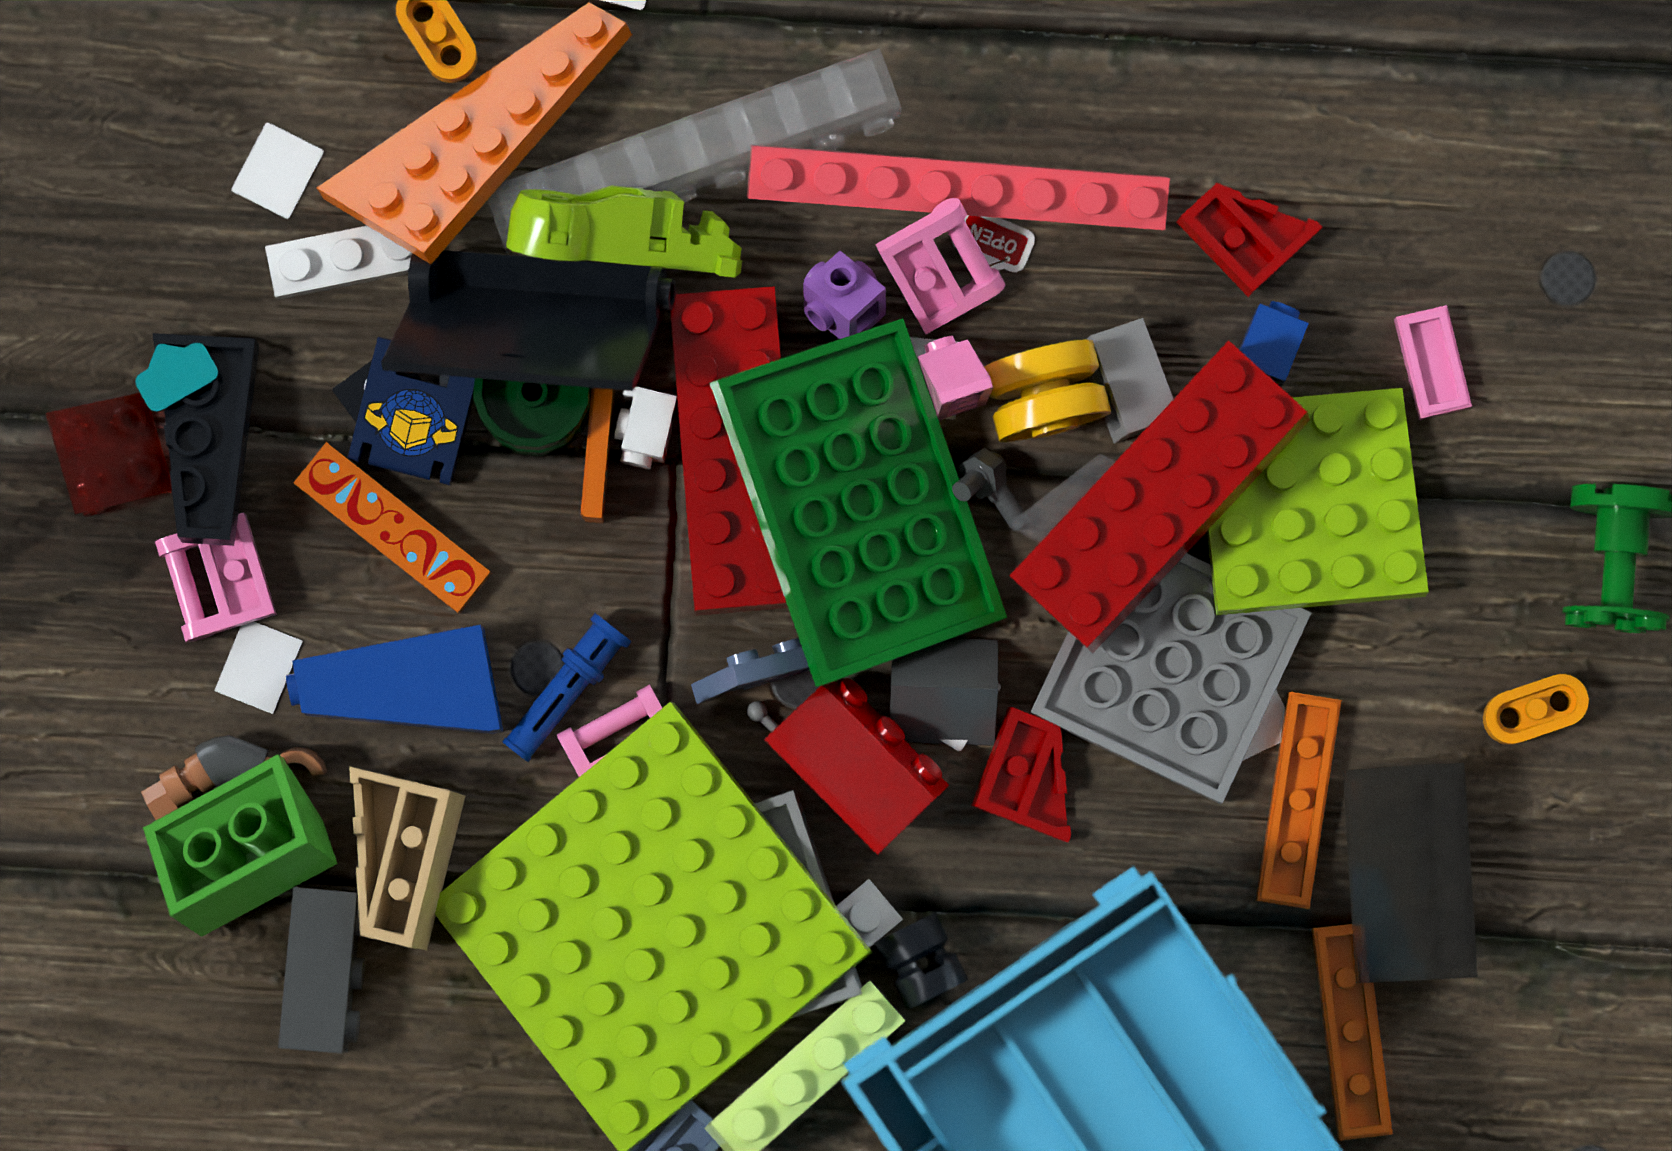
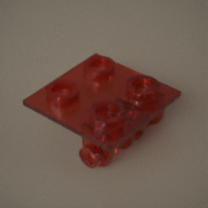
[46,392,172,517]

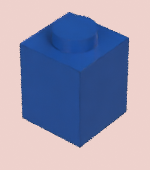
[1239,301,1309,387]

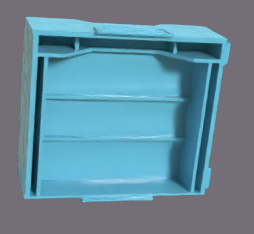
[842,866,1342,1151]

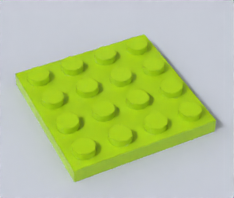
[1206,388,1429,615]

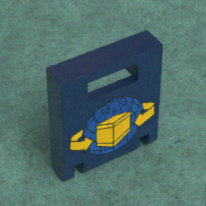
[348,337,475,485]

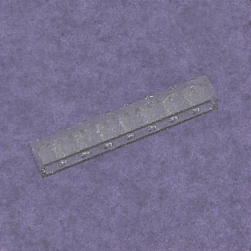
[487,48,901,257]

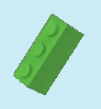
[143,754,337,937]

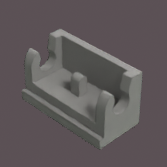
[1087,318,1173,444]

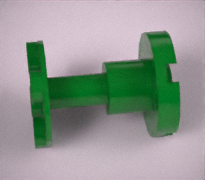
[1562,484,1672,633]

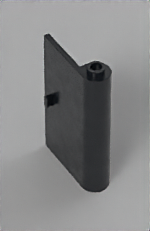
[381,250,676,391]

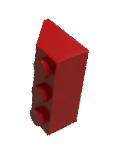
[764,678,949,855]

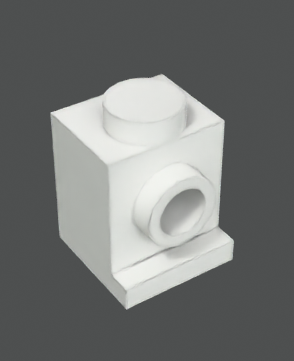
[614,386,678,469]

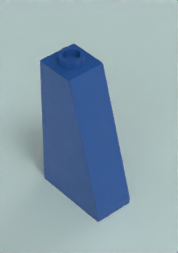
[286,625,504,734]

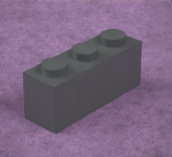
[278,887,365,1053]

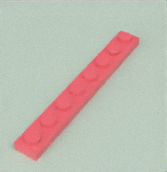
[747,145,1170,230]

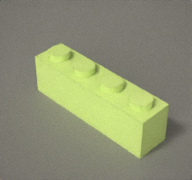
[704,981,905,1151]

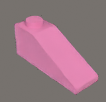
[917,336,993,421]

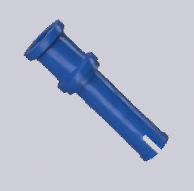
[502,613,632,762]

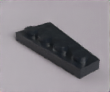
[152,333,260,546]

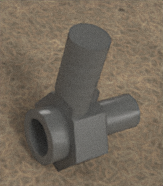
[952,448,1030,531]

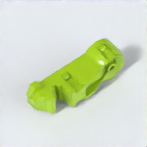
[506,185,742,278]

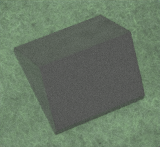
[889,638,998,746]

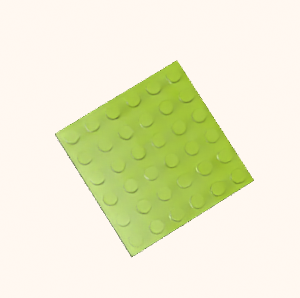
[435,702,872,1151]

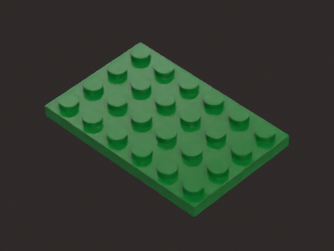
[710,318,1007,687]

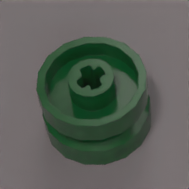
[473,378,592,456]

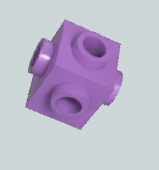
[803,251,886,339]

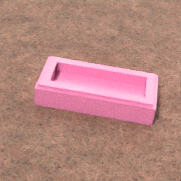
[1394,305,1472,420]

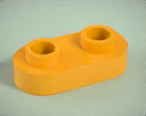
[396,0,478,83]
[1483,674,1589,745]

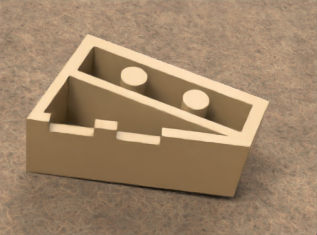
[349,767,465,951]

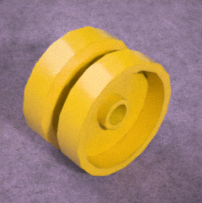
[984,339,1111,443]

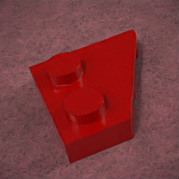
[1176,183,1323,297]
[971,707,1071,843]

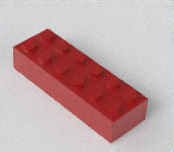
[670,286,788,616]
[1009,340,1310,653]

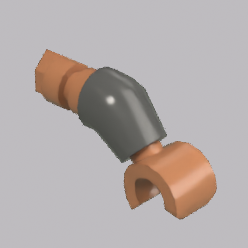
[141,735,327,820]

